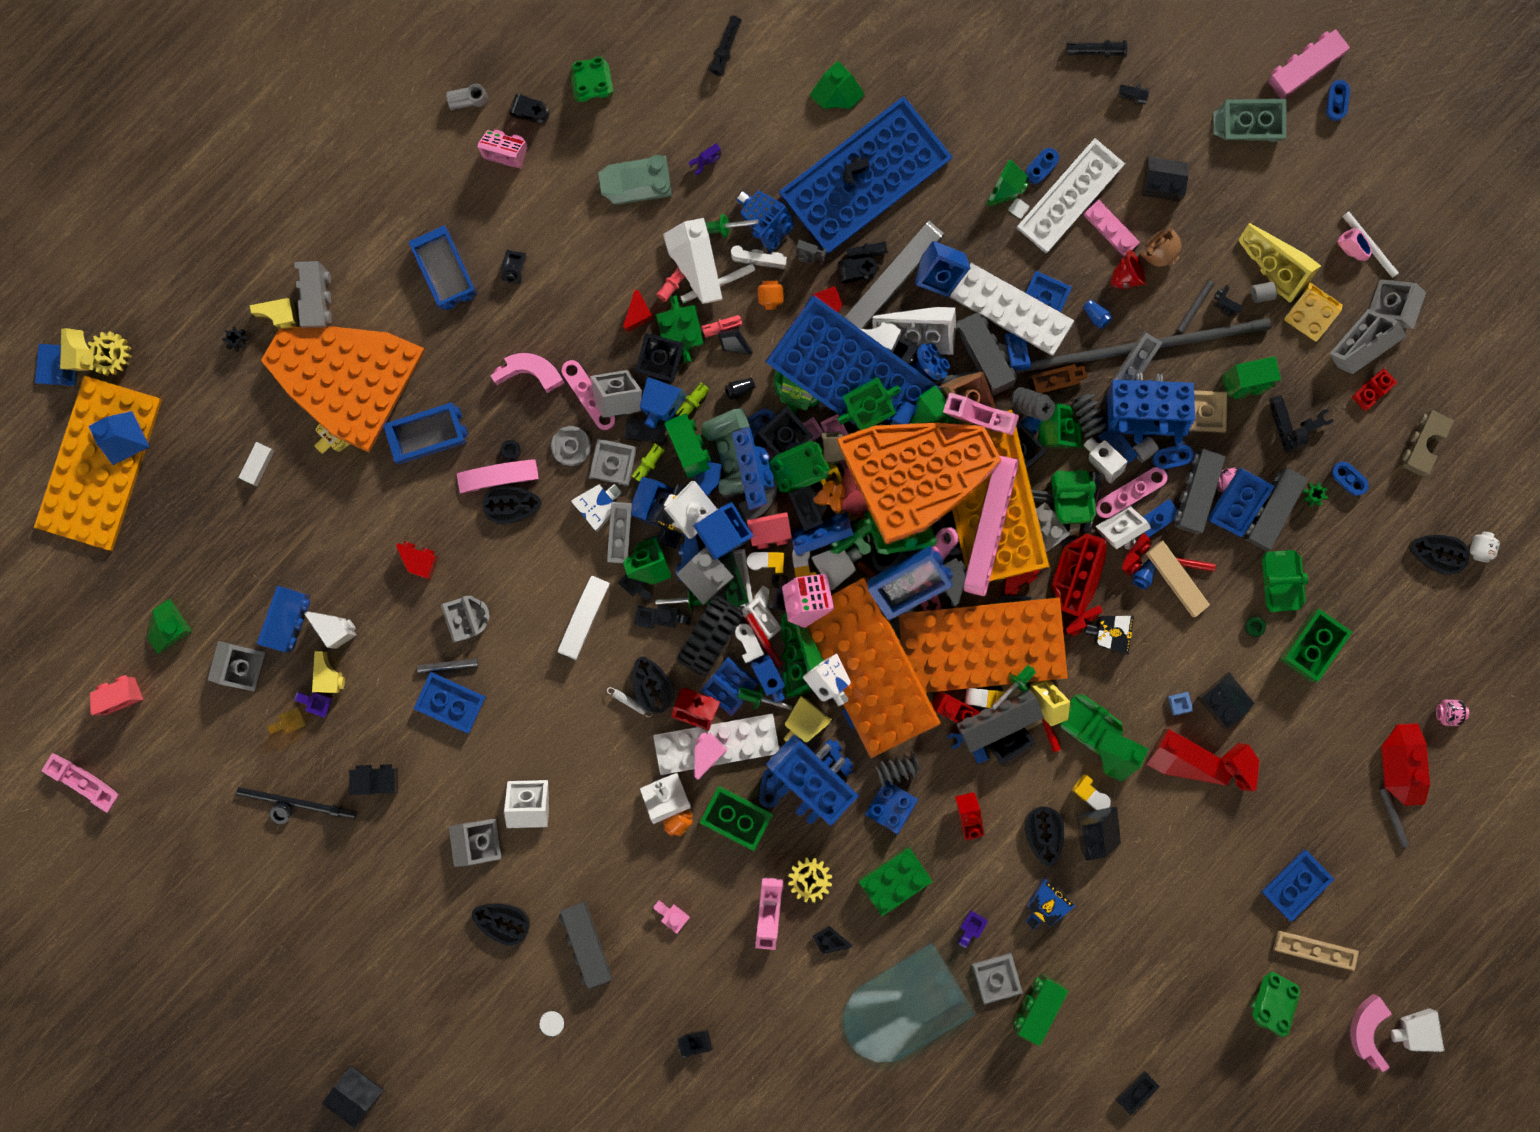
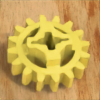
[88,331,132,376]
[788,857,832,902]

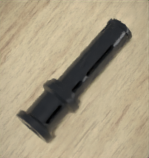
[708,15,742,76]
[1066,40,1127,58]

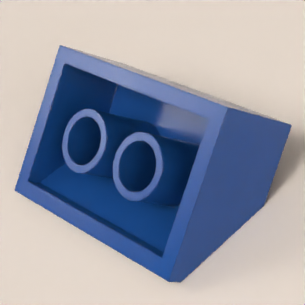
[257,586,311,653]

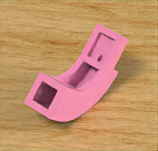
[490,353,564,393]
[943,393,1019,435]
[755,878,783,950]
[1350,994,1392,1072]

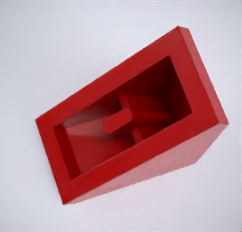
[623,289,653,332]

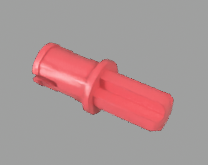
[656,267,685,302]
[702,315,742,338]

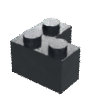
[349,764,398,795]

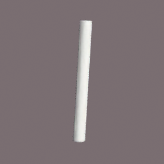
[1342,211,1399,278]
[680,264,756,304]

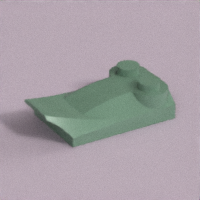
[1213,99,1286,143]
[598,155,672,205]

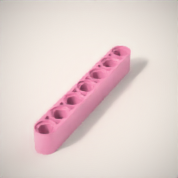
[964,456,1018,596]

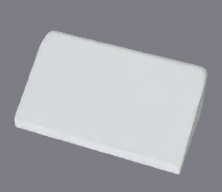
[238,442,275,486]
[741,596,781,640]

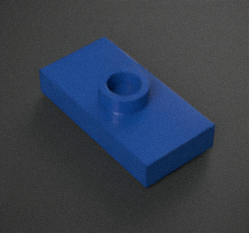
[1004,333,1031,371]
[1097,431,1138,464]
[1143,499,1177,537]

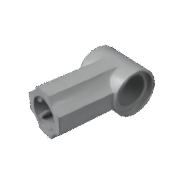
[446,84,488,110]

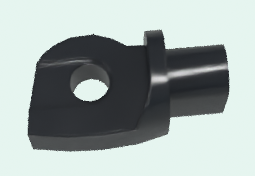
[1119,84,1149,105]

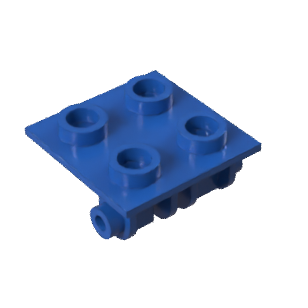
[752,203,795,254]
[35,344,77,386]
[865,780,919,834]

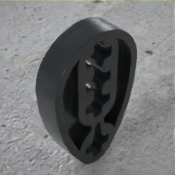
[483,486,542,525]
[1409,535,1469,575]
[632,657,674,714]
[1024,806,1064,866]
[472,903,530,946]

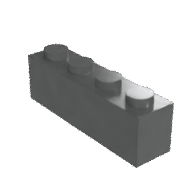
[956,312,1017,396]
[1174,449,1226,534]
[1245,467,1308,551]
[956,690,1044,753]
[559,901,613,989]

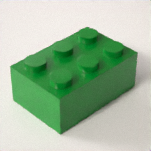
[1222,356,1281,400]
[1279,609,1353,682]
[700,785,773,851]
[858,846,933,916]
[1012,974,1069,1046]

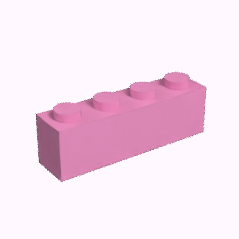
[1268,29,1350,99]

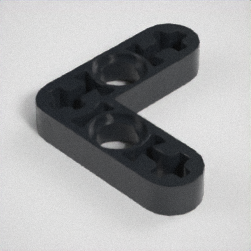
[1269,395,1309,453]

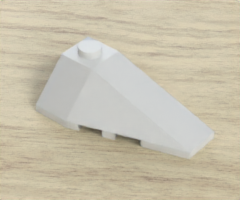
[663,218,722,304]
[872,307,956,355]

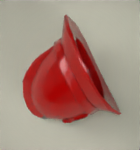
[1110,249,1146,289]

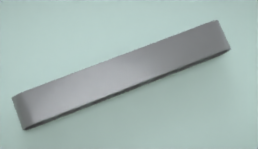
[845,221,944,329]

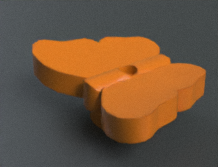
[813,480,846,512]

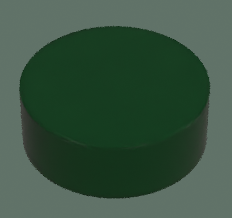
[1244,617,1266,637]

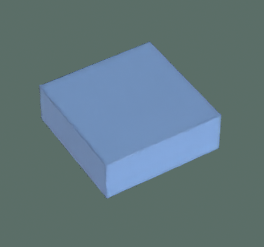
[1167,692,1193,716]

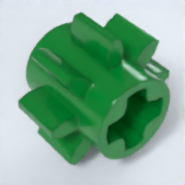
[1301,482,1328,507]

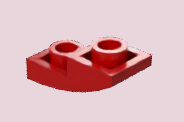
[1352,368,1397,411]
[1122,533,1152,576]
[1063,605,1103,636]

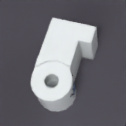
[735,624,764,664]

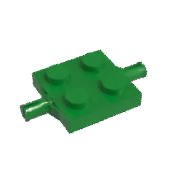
[656,296,704,364]
[837,377,901,431]

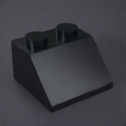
[1141,156,1188,202]
[1197,672,1255,729]
[1076,807,1121,861]
[322,1065,384,1128]

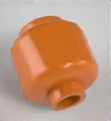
[758,281,784,310]
[663,809,693,836]

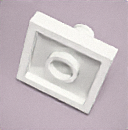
[664,481,718,539]
[1096,506,1151,549]
[640,773,691,824]

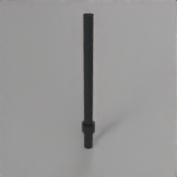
[236,787,357,819]

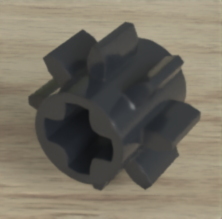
[222,326,250,352]

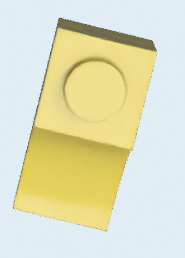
[250,298,298,329]
[60,328,93,371]
[312,651,345,693]
[1030,680,1070,726]

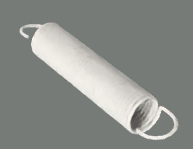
[607,687,653,717]

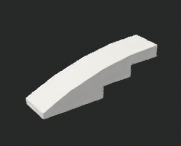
[558,575,610,660]

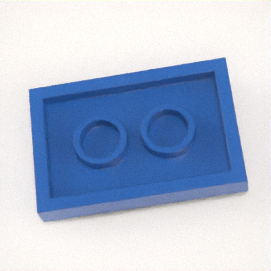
[1026,271,1072,313]
[1207,467,1275,537]
[791,512,854,556]
[413,672,486,734]
[1261,849,1335,922]

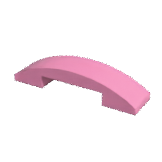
[457,460,539,494]
[41,753,119,813]

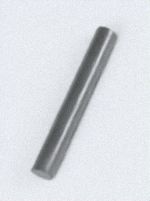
[1176,280,1215,334]
[417,658,479,673]
[1379,788,1409,848]

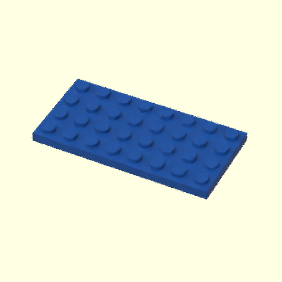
[779,96,953,255]
[765,295,941,428]

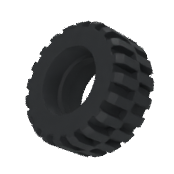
[676,596,744,676]

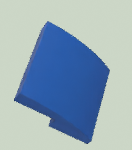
[701,657,759,716]

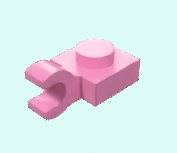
[654,900,690,933]

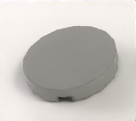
[551,426,591,466]

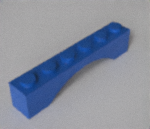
[676,462,722,581]

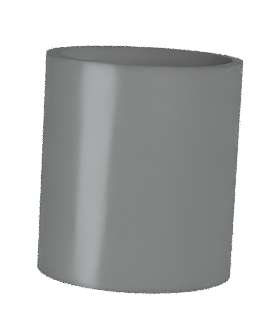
[1251,282,1277,303]
[1132,436,1159,462]

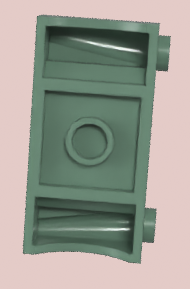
[702,409,755,498]

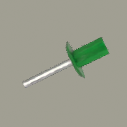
[705,214,759,239]
[656,589,712,612]
[992,664,1036,710]
[737,686,792,710]

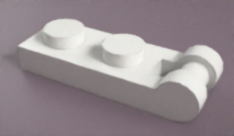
[731,246,787,269]

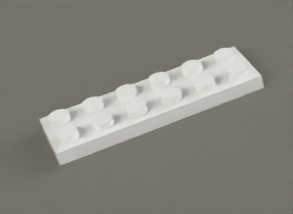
[1017,138,1125,254]
[950,263,1074,356]
[653,714,779,775]

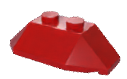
[1052,533,1106,617]
[1381,723,1430,806]

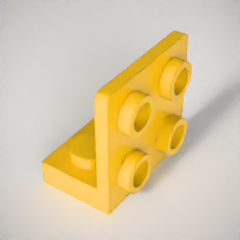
[1284,282,1342,342]

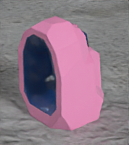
[1337,228,1372,261]

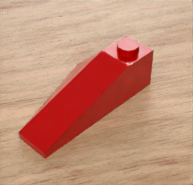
[1146,729,1233,786]

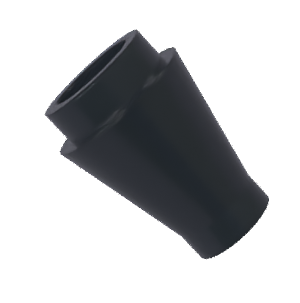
[724,377,756,401]

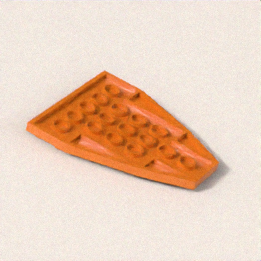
[261,326,425,452]
[837,423,1001,544]

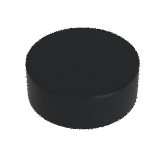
[500,440,521,461]
[270,803,292,824]

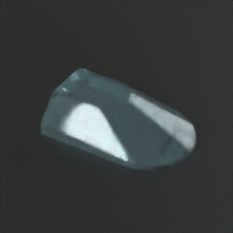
[843,942,976,1062]

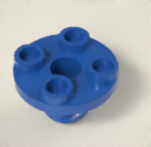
[912,342,950,381]

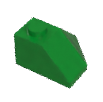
[809,61,865,109]
[986,160,1028,207]
[909,386,959,424]
[1038,404,1082,448]
[623,536,672,584]
[147,599,192,654]
[1097,729,1149,782]

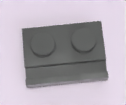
[796,240,827,266]

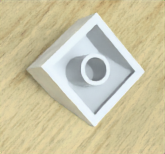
[305,612,356,649]
[504,780,549,828]

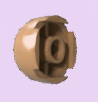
[1141,227,1182,267]

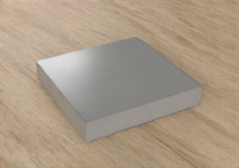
[589,439,637,486]
[972,953,1023,1005]

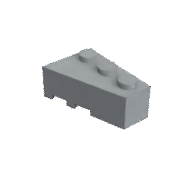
[294,261,332,328]
[1330,309,1406,374]

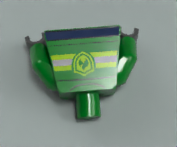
[773,370,820,416]

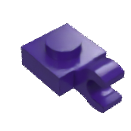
[689,143,721,175]
[294,692,333,718]
[957,910,988,948]

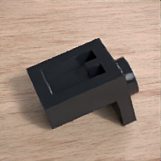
[501,250,526,284]

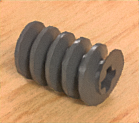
[1011,387,1055,421]
[1071,394,1107,438]
[875,751,920,787]

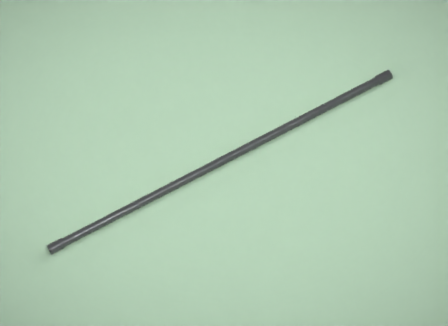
[818,318,1271,409]

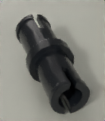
[847,241,888,259]

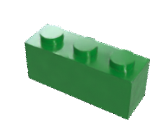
[664,413,711,479]

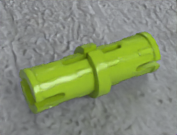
[676,382,710,416]
[631,443,665,482]

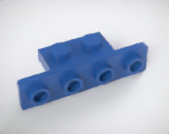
[732,427,774,510]

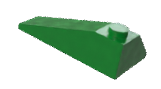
[781,613,823,698]

